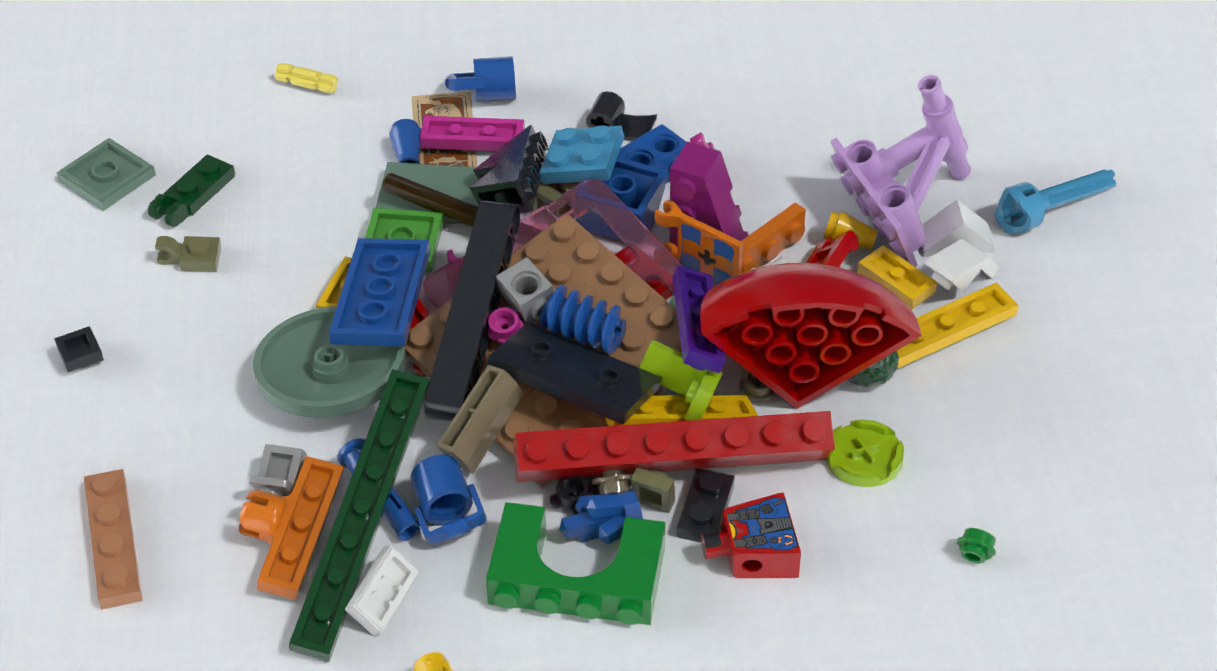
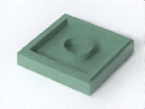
[56,138,156,211]

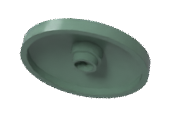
[253,306,406,418]

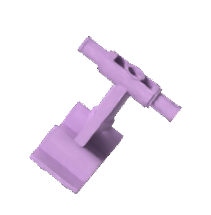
[830,75,971,267]

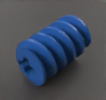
[540,285,626,354]

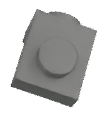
[248,444,307,497]

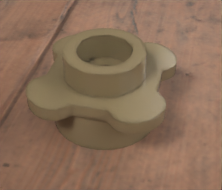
[592,470,631,495]

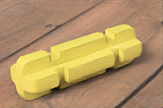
[275,63,338,93]

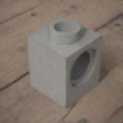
[496,257,554,325]

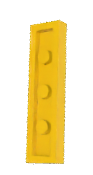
[897,282,1018,369]
[605,395,758,426]

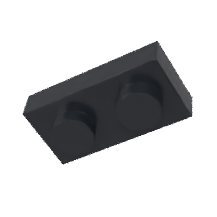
[677,468,735,543]

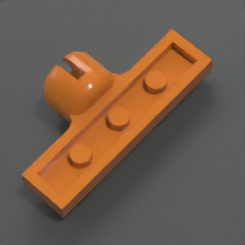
[238,456,344,600]

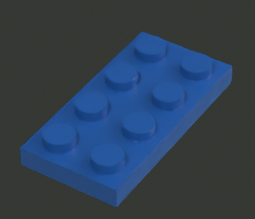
[329,238,431,347]

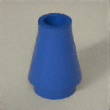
[389,119,421,164]

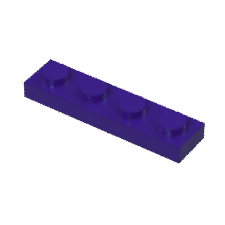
[672,265,726,373]

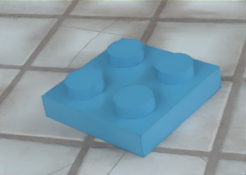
[539,125,625,184]

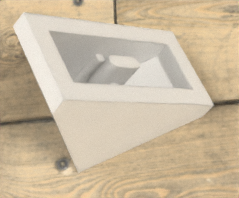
[921,200,995,257]

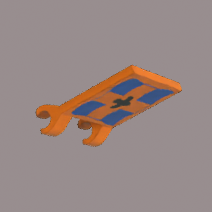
[654,200,743,287]

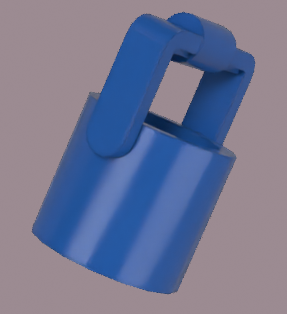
[445,56,516,102]
[410,455,487,545]

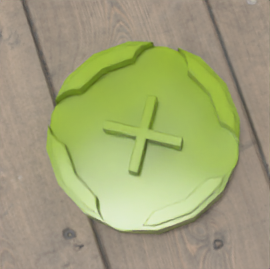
[826,419,904,487]

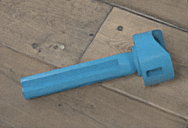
[994,169,1116,234]

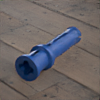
[337,438,421,541]

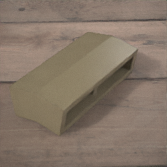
[436,365,524,474]

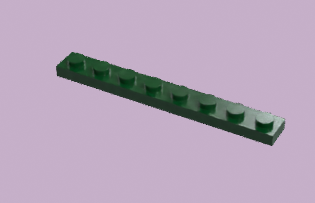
[289,369,430,662]

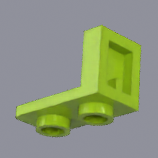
[639,340,723,421]

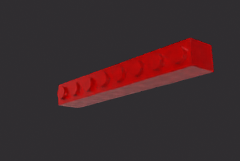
[513,411,835,483]

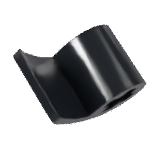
[586,91,657,140]

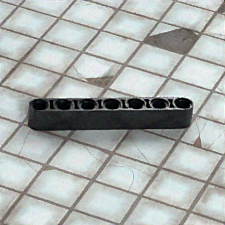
[424,201,520,422]

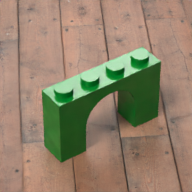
[486,502,666,625]

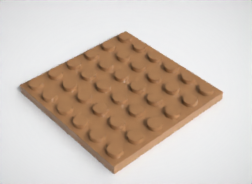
[405,214,682,489]

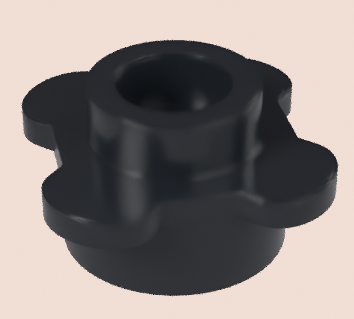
[549,476,595,515]

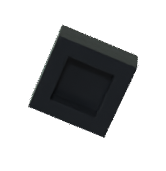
[54,326,104,372]

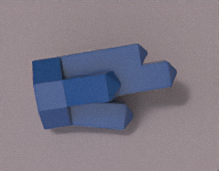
[559,489,643,545]

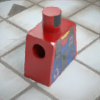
[701,492,801,578]

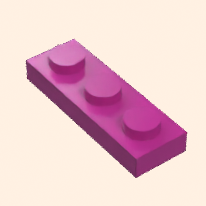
[420,116,525,151]

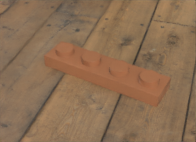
[84,469,143,610]

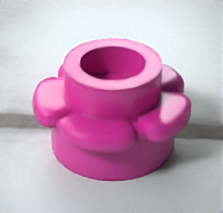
[487,308,524,344]

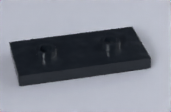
[487,323,661,424]

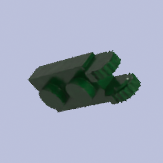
[147,154,235,227]

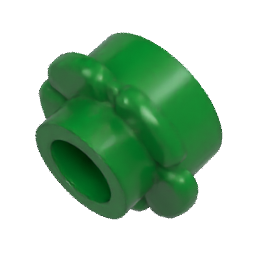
[956,528,996,563]

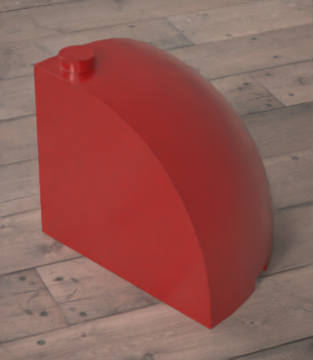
[700,263,922,409]

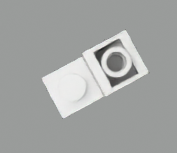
[925,239,1000,292]

